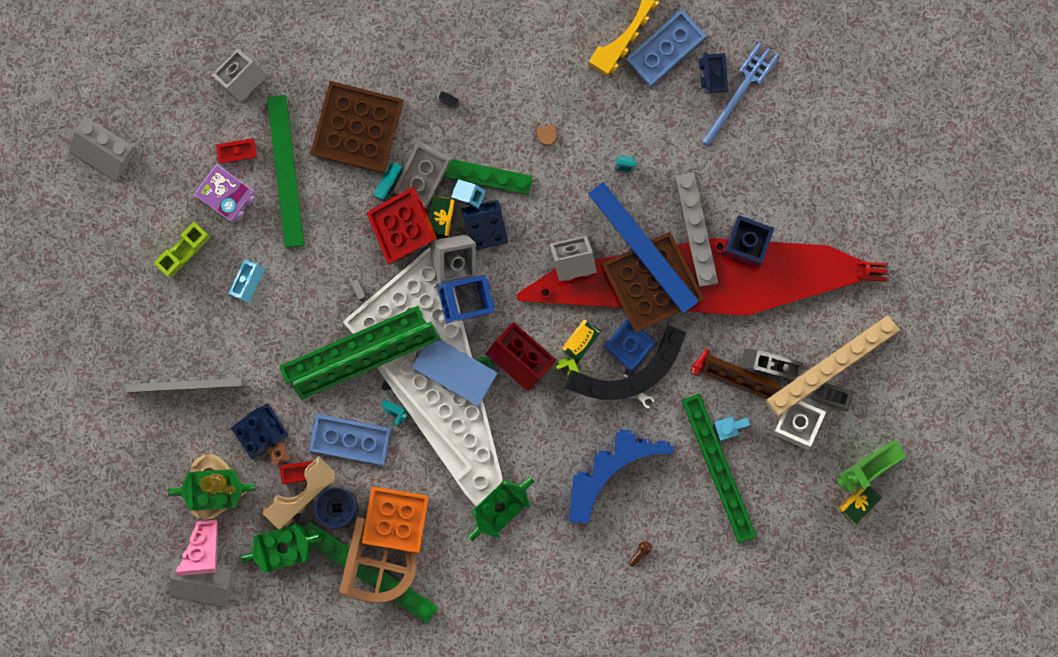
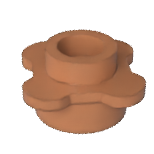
[267,443,290,465]

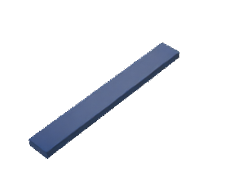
[588,182,699,314]

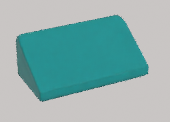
[373,163,403,201]

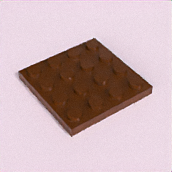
[310,81,404,174]
[601,232,705,334]

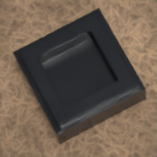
[438,91,459,108]

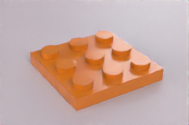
[362,486,429,554]

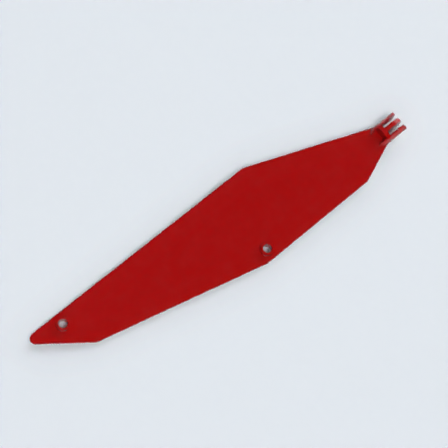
[517,238,888,316]

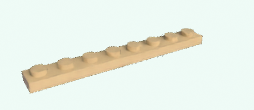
[766,315,900,417]

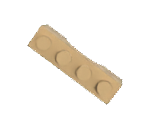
[263,457,335,530]

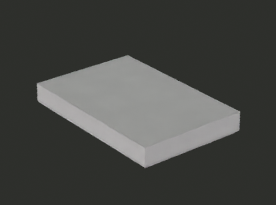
[393,141,452,210]

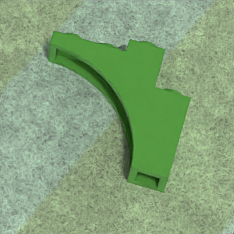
[837,440,906,492]

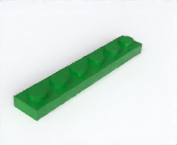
[443,159,533,195]

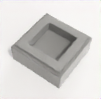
[351,279,367,301]

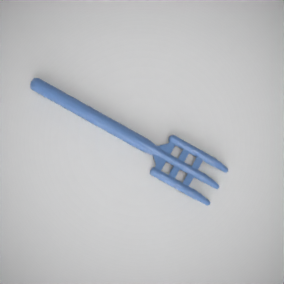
[703,43,779,146]

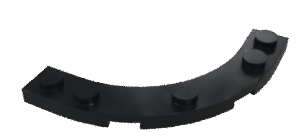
[565,325,686,400]

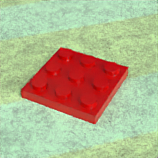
[366,187,437,264]

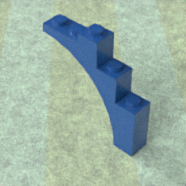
[569,429,674,523]

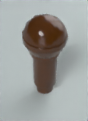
[628,541,652,567]

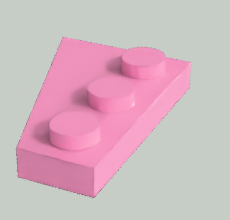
[176,519,218,576]

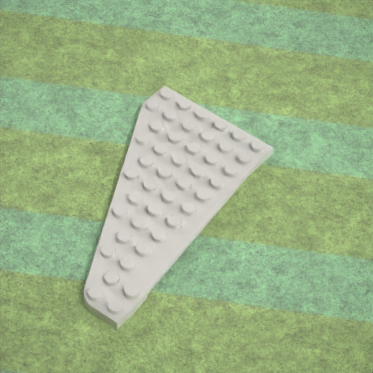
[343,247,503,506]

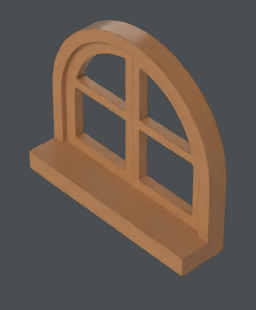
[338,517,417,604]

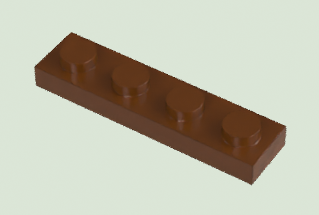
[702,355,781,399]

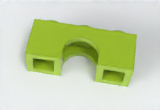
[154,222,211,278]

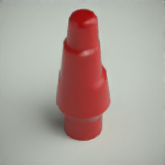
[691,349,710,376]

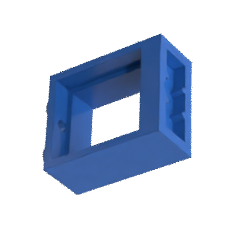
[437,275,495,324]

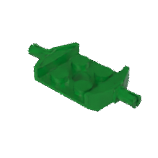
[168,469,256,511]
[468,476,535,542]
[240,523,322,573]

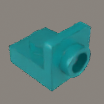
[381,399,407,427]

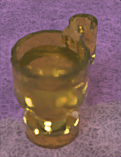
[200,474,235,494]

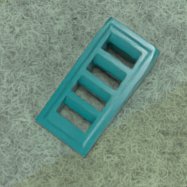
[615,155,636,172]

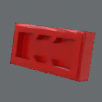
[280,461,313,485]

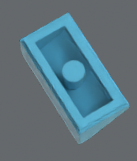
[228,259,265,303]

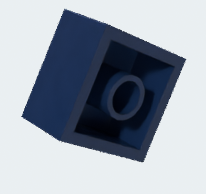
[723,215,774,268]

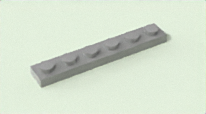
[675,172,718,288]
[125,375,244,393]

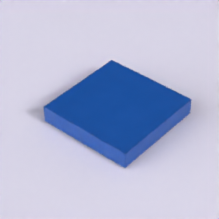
[603,318,657,371]

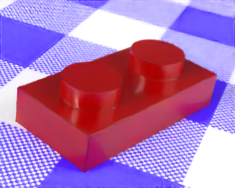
[216,138,258,164]

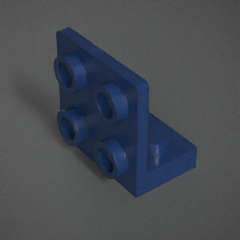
[461,200,508,250]
[231,403,289,459]

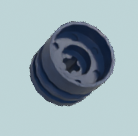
[314,487,359,529]

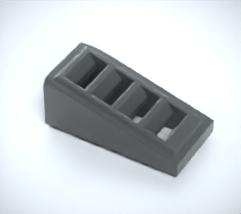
[811,383,855,410]

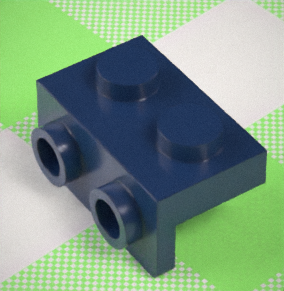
[699,53,728,94]

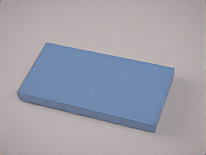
[625,9,707,88]
[412,340,498,406]
[309,414,392,466]

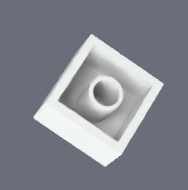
[773,401,826,450]

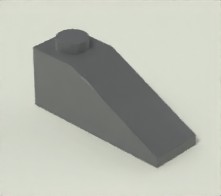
[740,349,803,380]

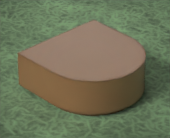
[536,124,557,146]

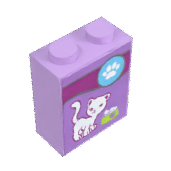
[194,164,256,223]

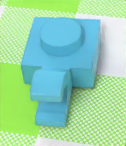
[714,416,750,441]

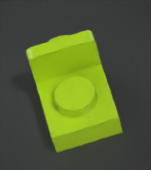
[556,357,579,377]

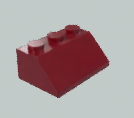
[485,322,556,391]

